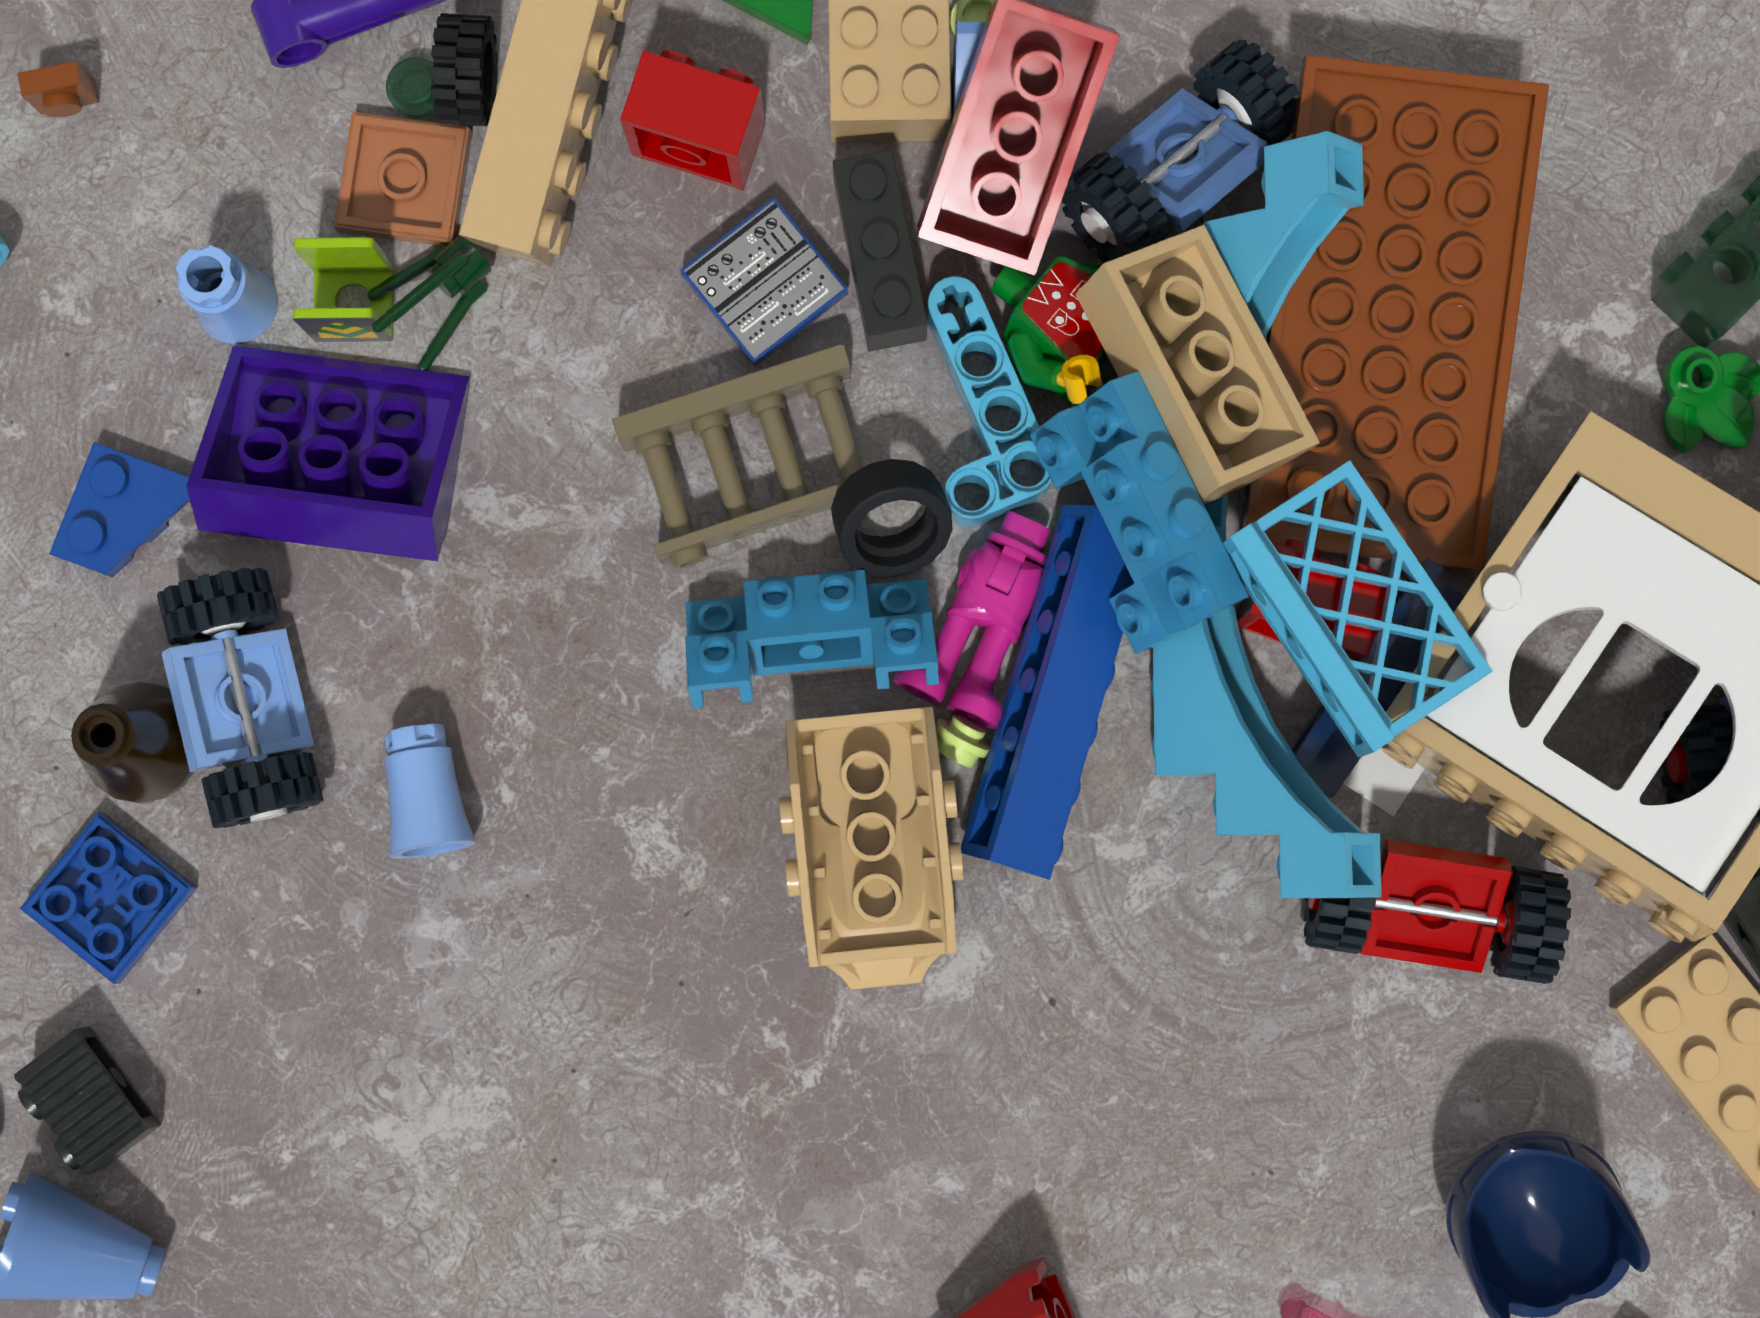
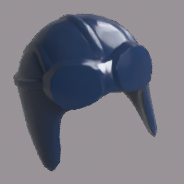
[1446,1131,1651,1318]

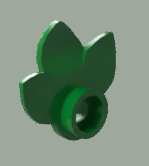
[1662,346,1760,453]

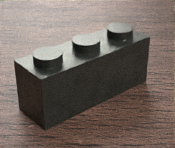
[833,149,928,352]

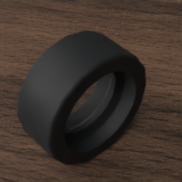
[831,459,953,577]

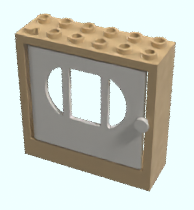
[1381,411,1760,943]

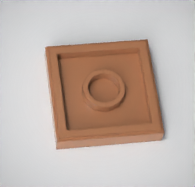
[334,112,473,246]

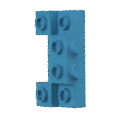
[1030,371,1249,655]
[685,570,939,709]

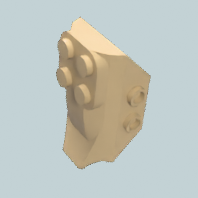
[779,707,964,990]

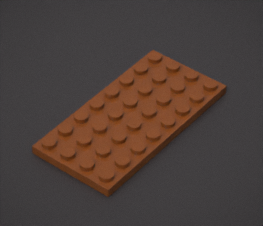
[1242,55,1549,571]

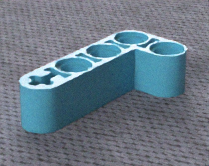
[926,276,1052,528]

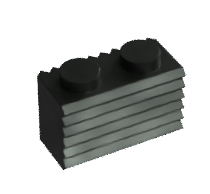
[14,1026,162,1175]

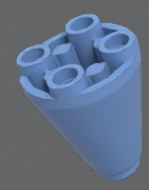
[0,1172,166,1300]

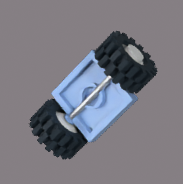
[157,568,324,828]

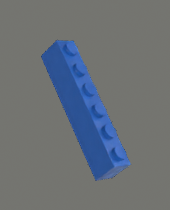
[961,505,1134,880]

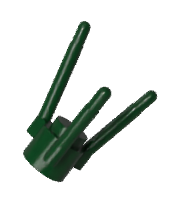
[367,235,492,371]

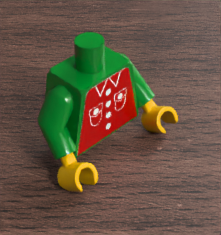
[990,257,1108,405]

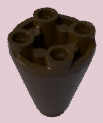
[71,682,194,804]

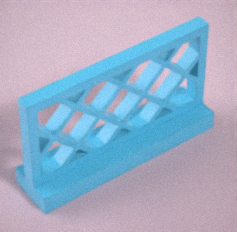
[1223,460,1493,758]

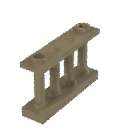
[612,344,863,569]

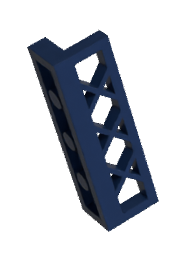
[1290,558,1465,798]

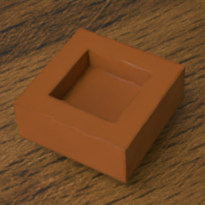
[17,61,99,117]

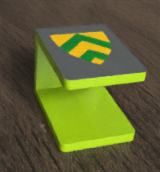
[293,237,393,342]

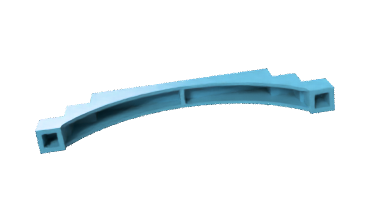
[1151,131,1382,898]

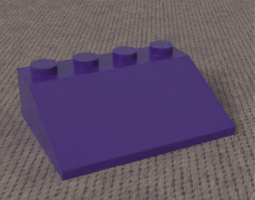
[186,345,470,562]

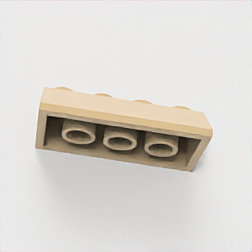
[1075,225,1320,505]

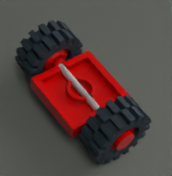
[1303,839,1571,984]

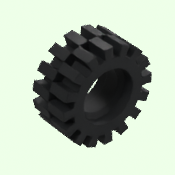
[431,13,498,126]

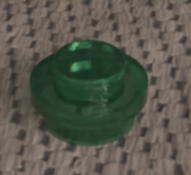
[386,57,434,118]

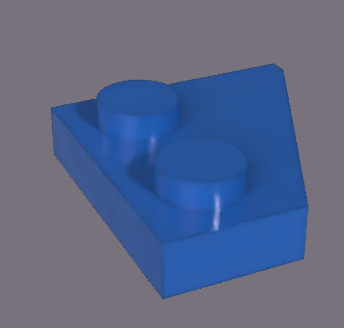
[49,442,190,578]

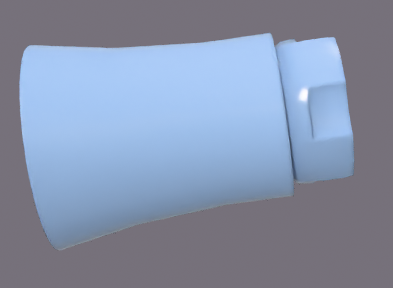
[175,245,278,344]
[384,723,476,859]

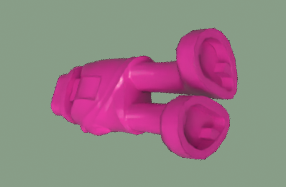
[892,511,1051,729]

